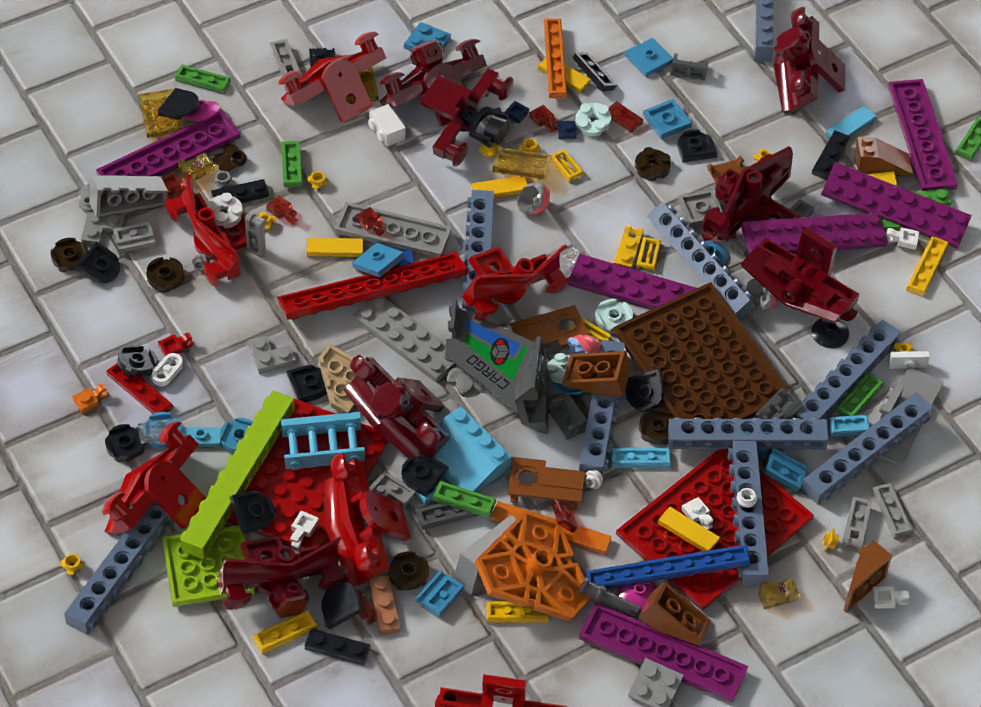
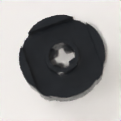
[117,345,157,377]
[105,424,145,462]

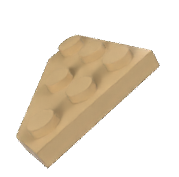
[318,343,356,414]

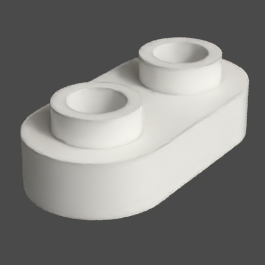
[152,353,183,386]

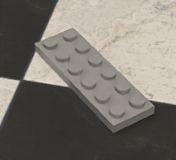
[335,202,452,257]
[353,296,456,382]

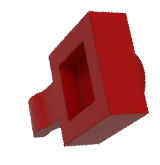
[158,332,194,357]

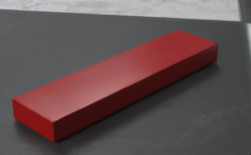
[106,363,173,414]

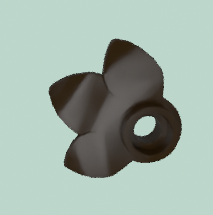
[211,143,247,171]

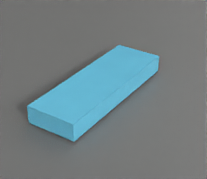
[826,105,876,138]
[611,448,671,468]

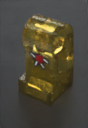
[178,153,215,184]
[758,579,800,609]

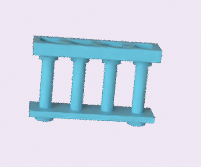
[281,412,365,470]

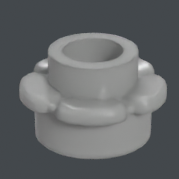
[214,171,232,188]
[192,254,210,271]

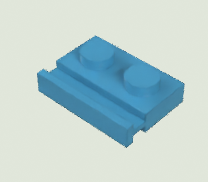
[763,448,808,492]
[416,570,464,617]

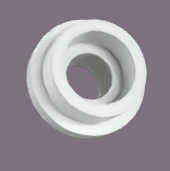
[584,470,603,489]
[737,488,757,508]

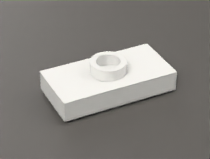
[888,351,930,369]

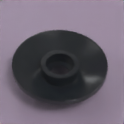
[811,319,849,348]

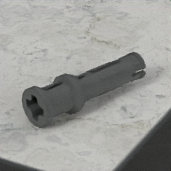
[578,577,640,618]

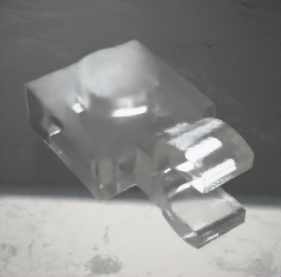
[559,247,579,277]

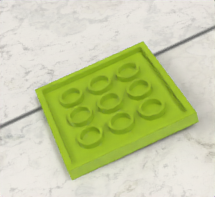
[162,525,255,607]

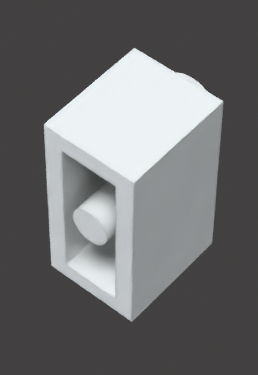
[368,104,406,147]

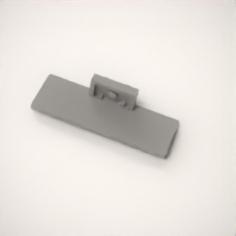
[866,367,943,466]

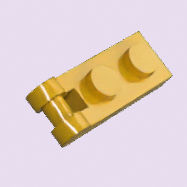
[614,224,644,269]

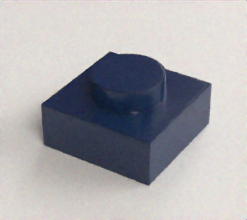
[505,101,529,123]
[557,121,577,139]

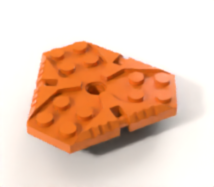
[475,510,591,622]

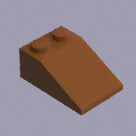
[855,136,913,177]
[562,351,631,397]
[844,541,892,613]
[639,581,711,645]

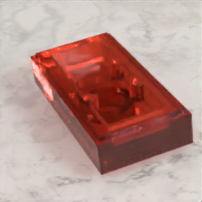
[608,101,643,133]
[552,499,578,533]

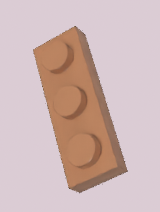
[369,576,400,635]

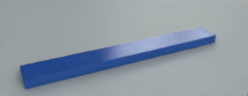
[586,545,751,589]

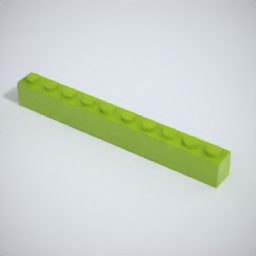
[180,390,295,560]

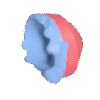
[567,334,601,354]

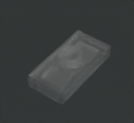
[138,418,179,444]

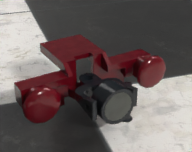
[420,68,514,167]

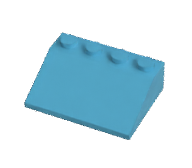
[433,407,512,493]

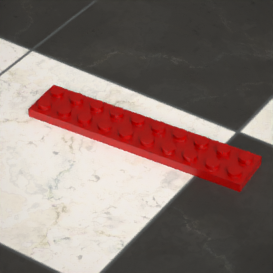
[277,252,468,320]

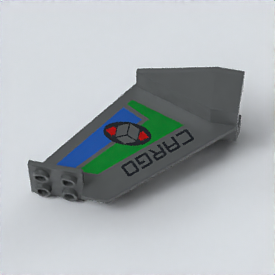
[445,297,549,434]

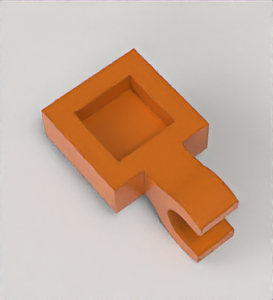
[72,383,109,414]

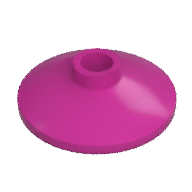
[185,100,220,121]
[619,582,658,612]

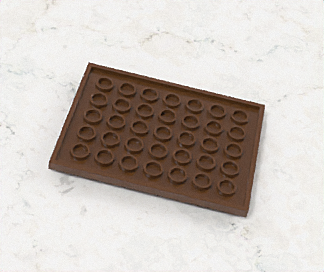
[613,282,790,434]

